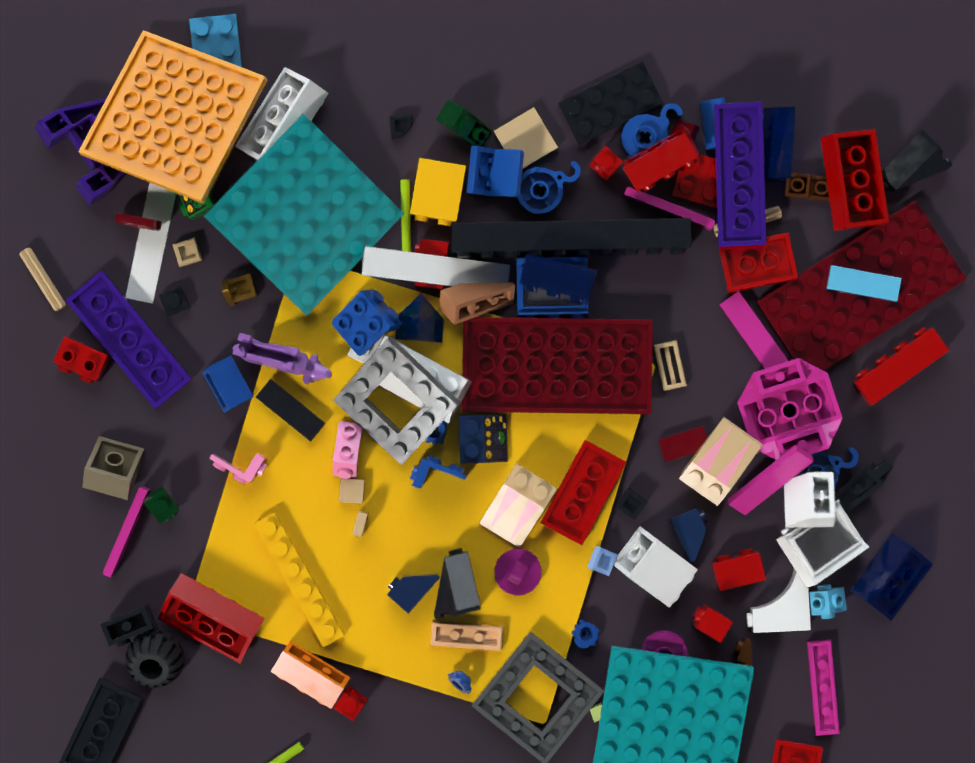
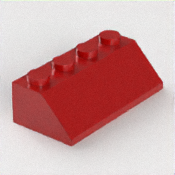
[158,573,264,664]

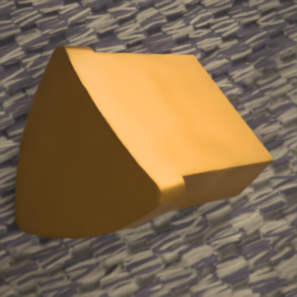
[221,274,257,307]

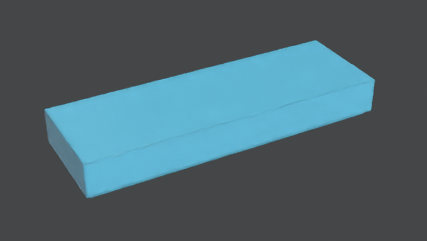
[826,265,901,302]

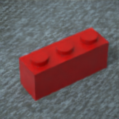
[623,127,699,192]

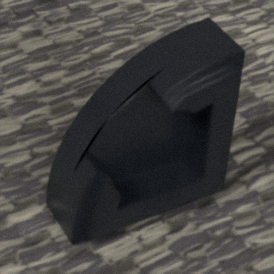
[390,114,413,140]

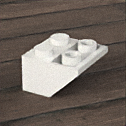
[784,472,835,528]

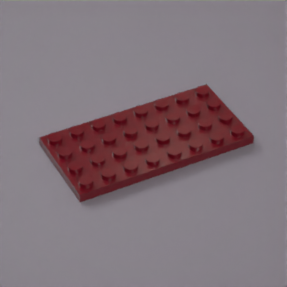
[756,200,966,371]
[462,317,653,414]

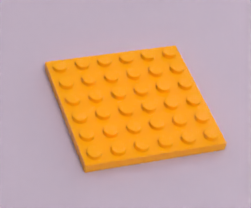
[78,30,267,204]

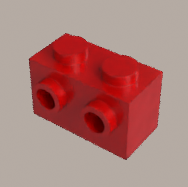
[53,336,111,384]

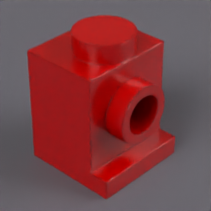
[589,146,623,181]
[334,685,368,721]

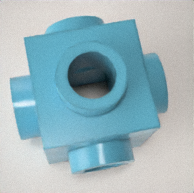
[809,584,847,619]

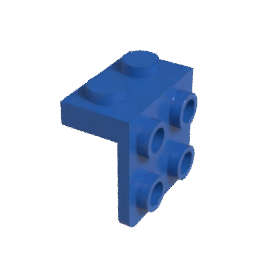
[467,146,524,197]
[332,289,402,356]
[410,455,467,489]

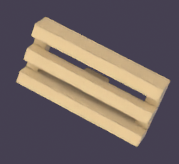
[653,340,687,391]

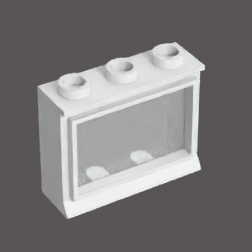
[776,499,869,587]

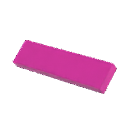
[623,186,715,230]
[719,291,788,369]
[728,445,813,515]
[103,487,151,578]
[807,639,840,736]

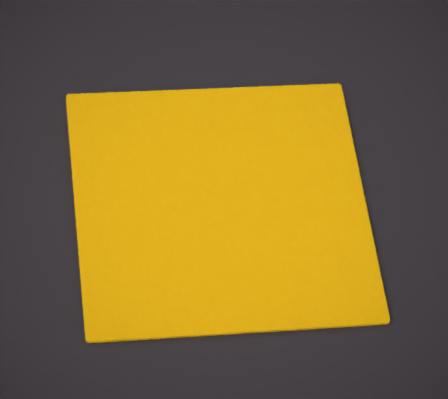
[196,271,655,724]

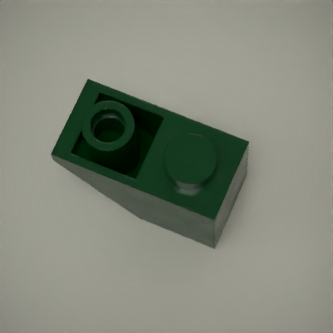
[435,100,492,147]

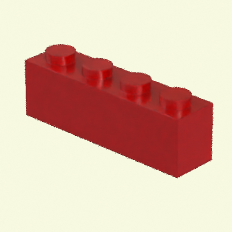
[852,327,950,405]

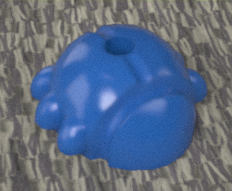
[426,421,447,445]
[572,620,600,648]
[448,671,471,694]

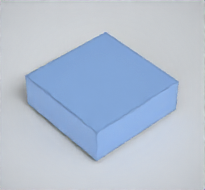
[587,546,618,576]

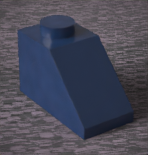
[669,507,708,563]
[387,573,440,614]

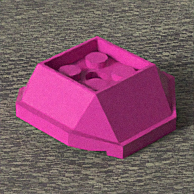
[737,358,843,460]

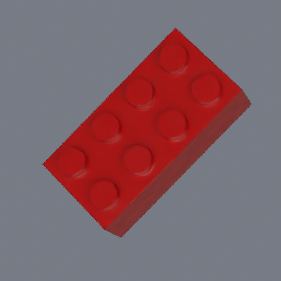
[821,129,889,231]

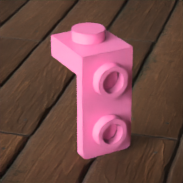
[333,421,362,479]
[209,453,267,484]

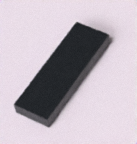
[256,379,326,442]

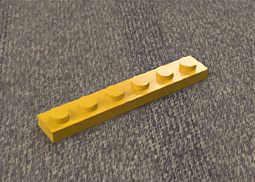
[254,512,344,647]

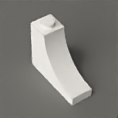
[746,569,811,633]

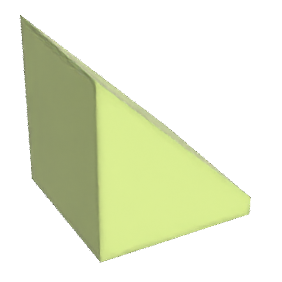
[590,702,602,722]

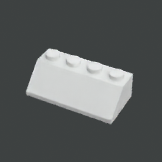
[235,67,328,160]
[377,336,472,423]

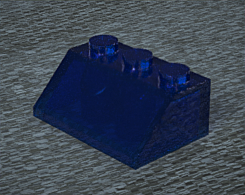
[763,106,796,183]
[519,254,597,304]
[851,534,933,621]

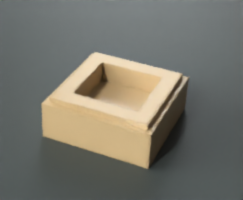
[172,238,203,267]
[339,478,365,504]
[353,511,369,537]

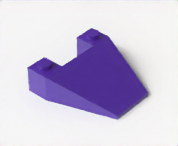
[35,98,125,206]

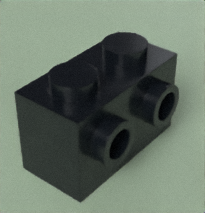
[100,604,157,647]

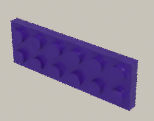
[714,101,766,247]
[66,270,192,409]

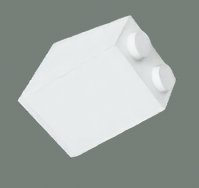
[614,526,698,608]

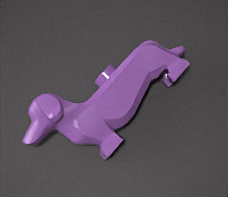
[232,333,332,384]

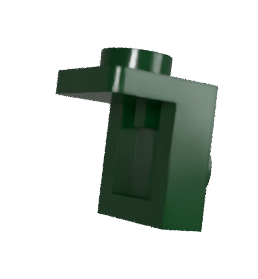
[143,486,179,524]

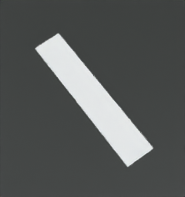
[125,183,176,304]
[362,246,510,286]

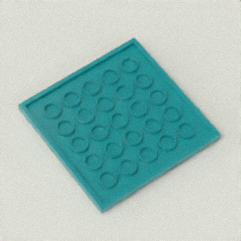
[204,114,404,315]
[593,646,754,763]

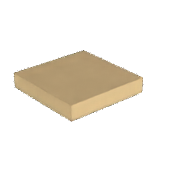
[494,107,558,169]

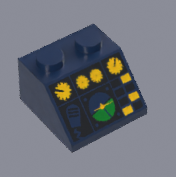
[459,415,508,463]

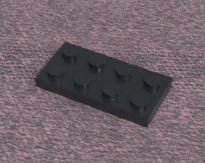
[558,61,663,145]
[59,677,143,763]

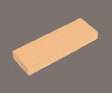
[431,621,503,651]

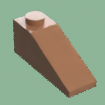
[439,282,515,325]

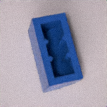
[699,97,725,150]
[202,356,254,413]

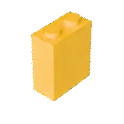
[410,158,466,227]

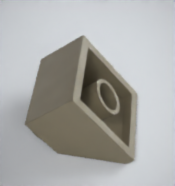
[82,436,144,500]

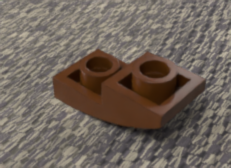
[785,173,830,202]
[733,636,752,666]

